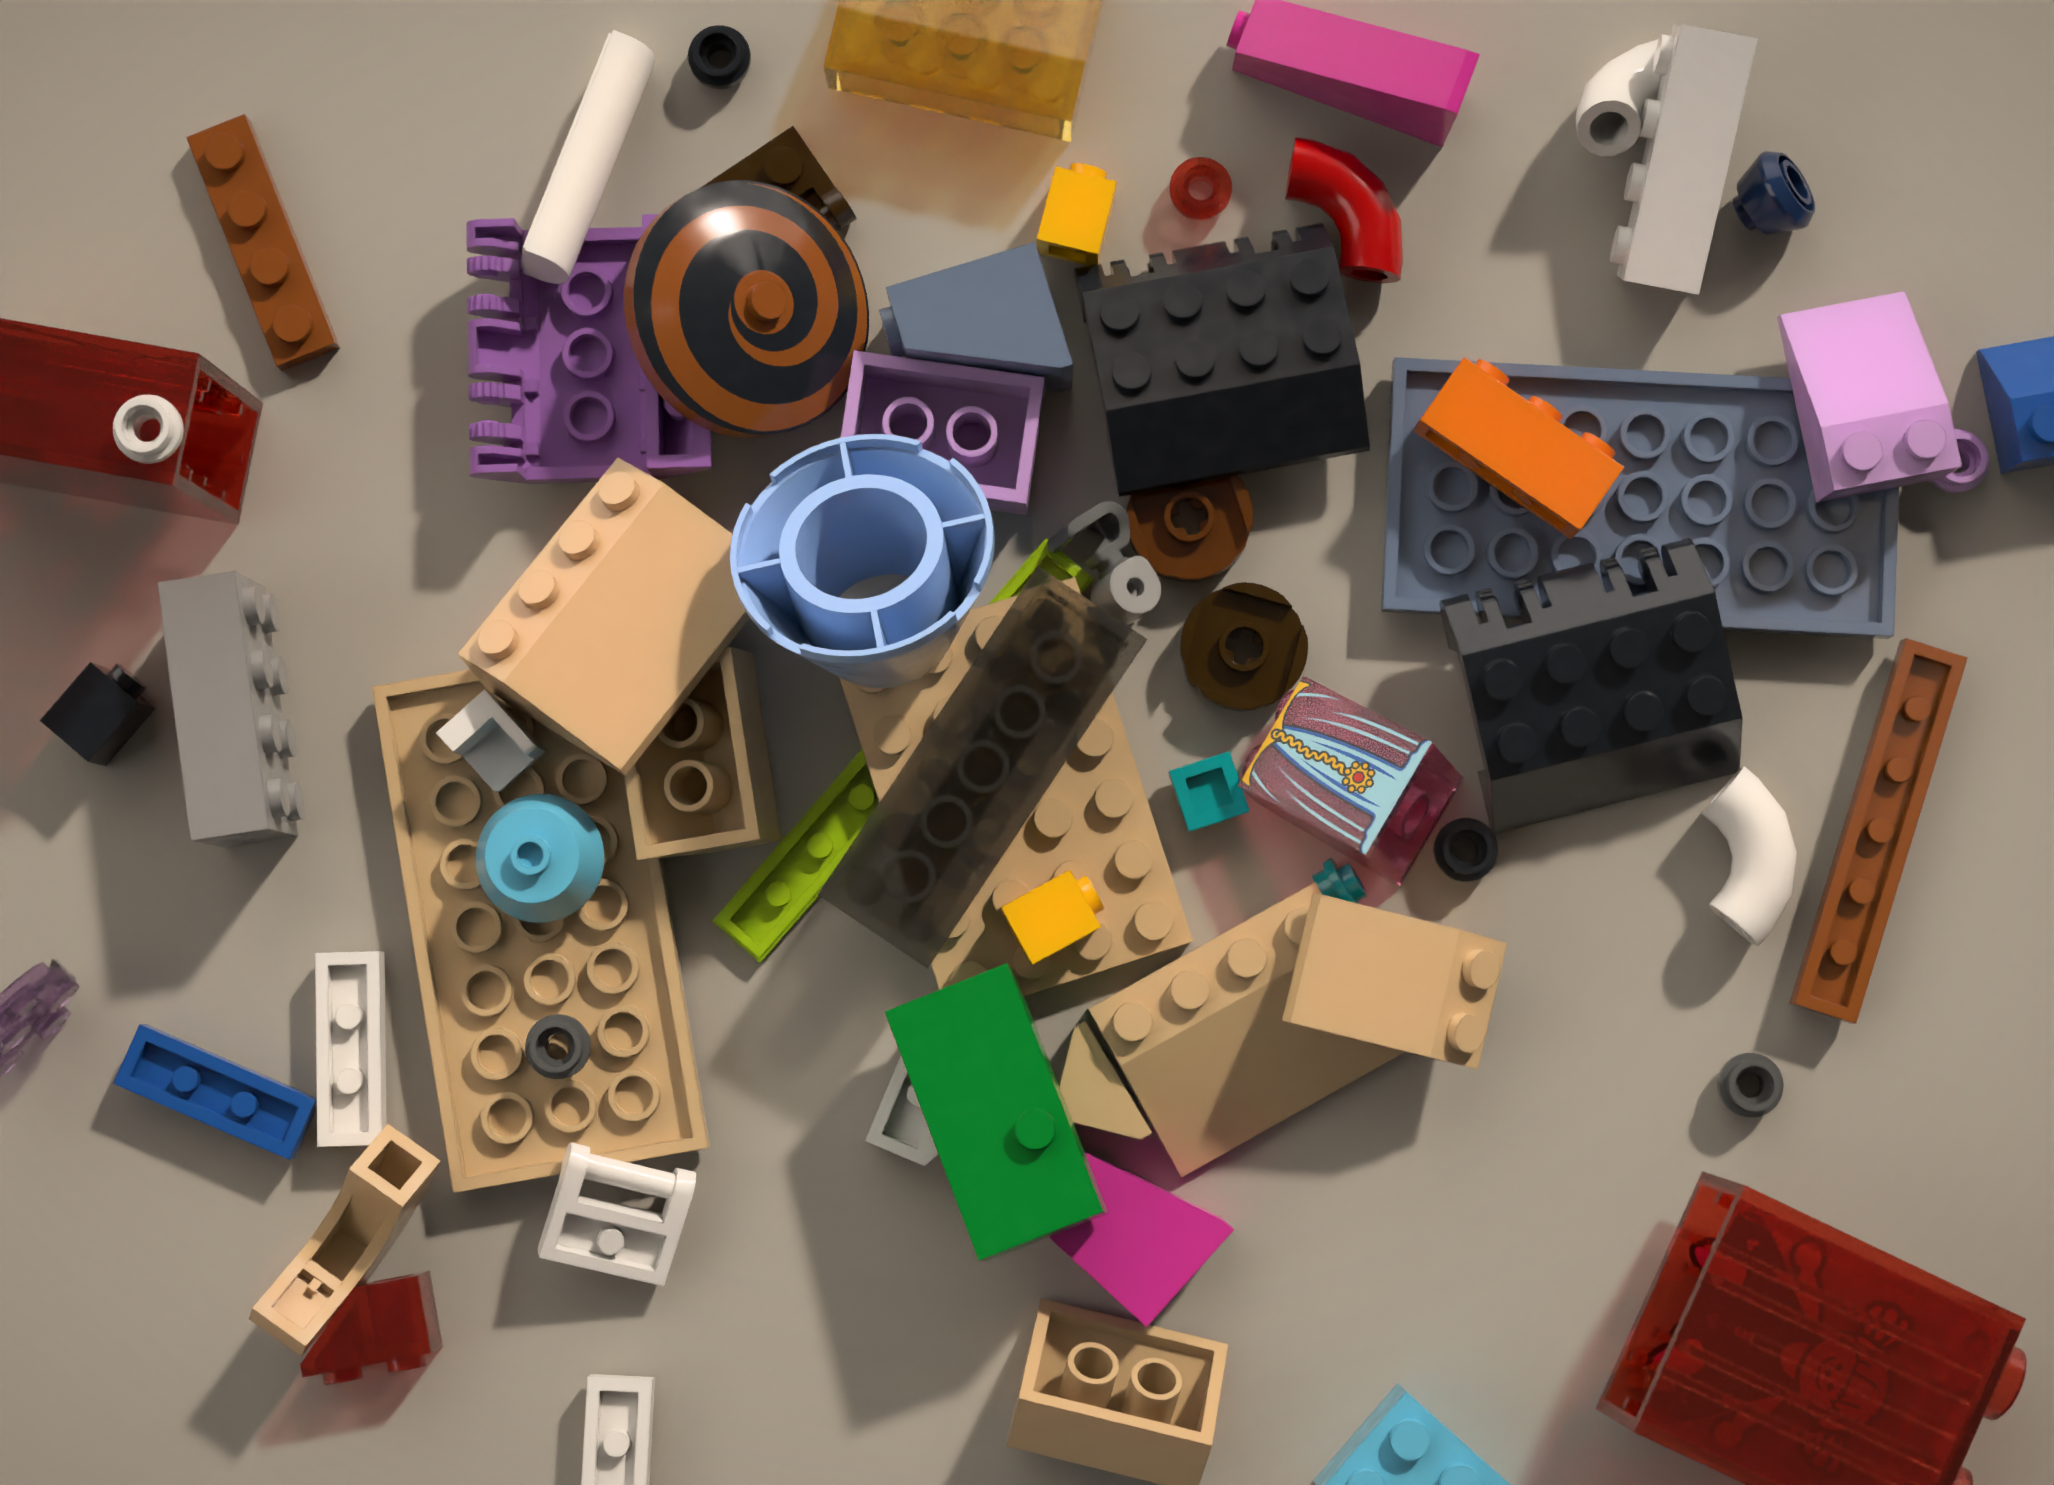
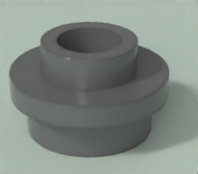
[525,1014,591,1079]
[1717,1053,1784,1117]

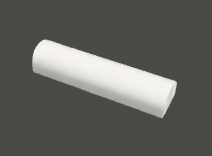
[521,30,656,284]

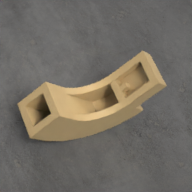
[248,1124,441,1357]

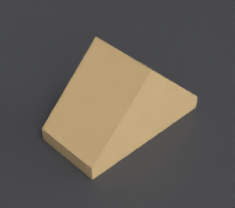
[1059,1021,1152,1140]

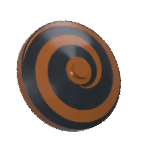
[624,180,869,439]

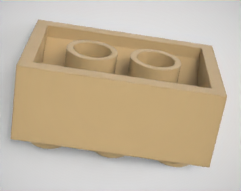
[624,647,782,861]
[1006,1298,1228,1485]

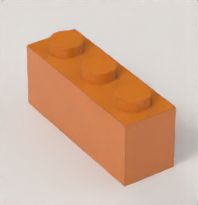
[1413,357,1624,539]

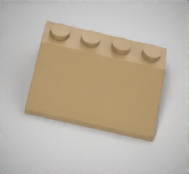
[458,458,750,776]
[1088,882,1405,1178]

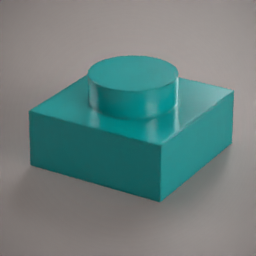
[1168,751,1250,833]

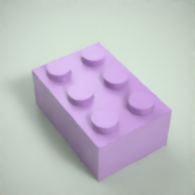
[841,350,1045,515]

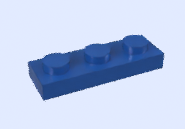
[113,1024,317,1160]

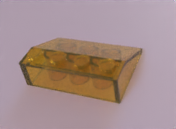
[823,0,1104,142]

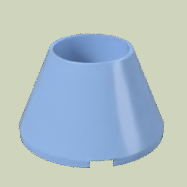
[730,434,995,688]

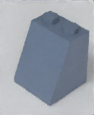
[879,242,1073,392]

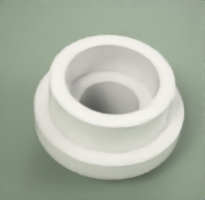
[113,395,184,464]

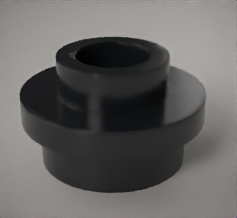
[688,25,751,89]
[1433,818,1498,882]

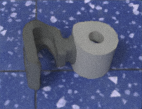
[1047,501,1161,627]

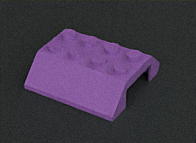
[466,214,712,484]

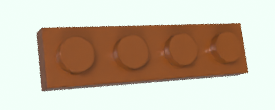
[186,114,340,371]

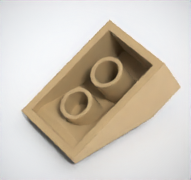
[1282,893,1507,1069]

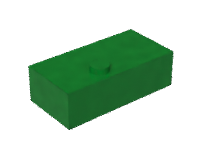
[885,963,1108,1262]

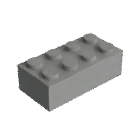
[157,571,305,847]

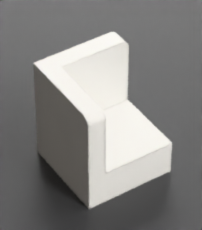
[436,689,546,792]

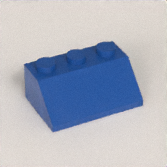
[1976,336,2054,474]

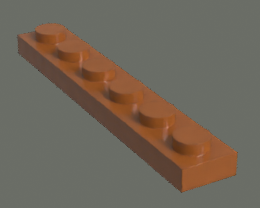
[1789,638,1967,1024]

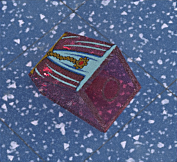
[1238,676,1464,887]

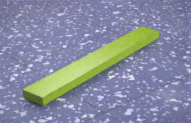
[712,538,1094,963]

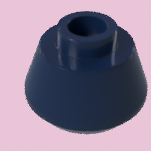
[1733,151,1815,235]

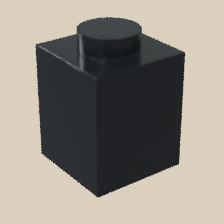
[40,662,156,766]

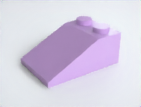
[1777,291,1962,503]

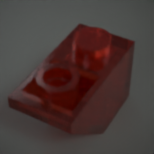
[300,1270,443,1385]

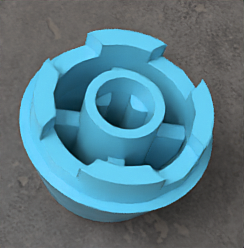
[476,794,605,923]

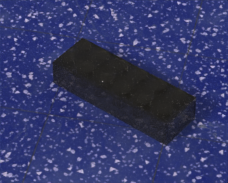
[818,566,1147,968]

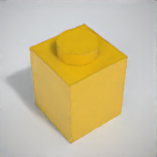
[1037,163,1117,266]
[999,870,1105,965]

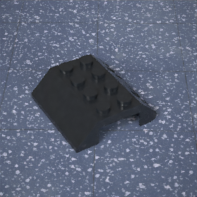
[1074,223,1370,497]
[1439,538,1743,834]

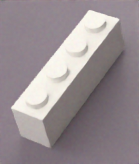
[1610,23,1758,295]

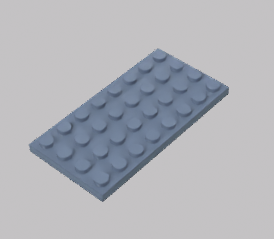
[1381,357,1899,639]

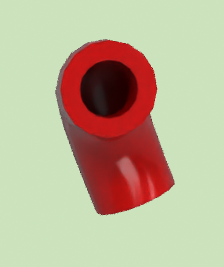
[1285,137,1403,283]

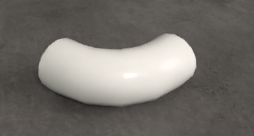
[1575,39,1662,156]
[1702,766,1797,947]

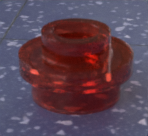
[1169,157,1232,221]

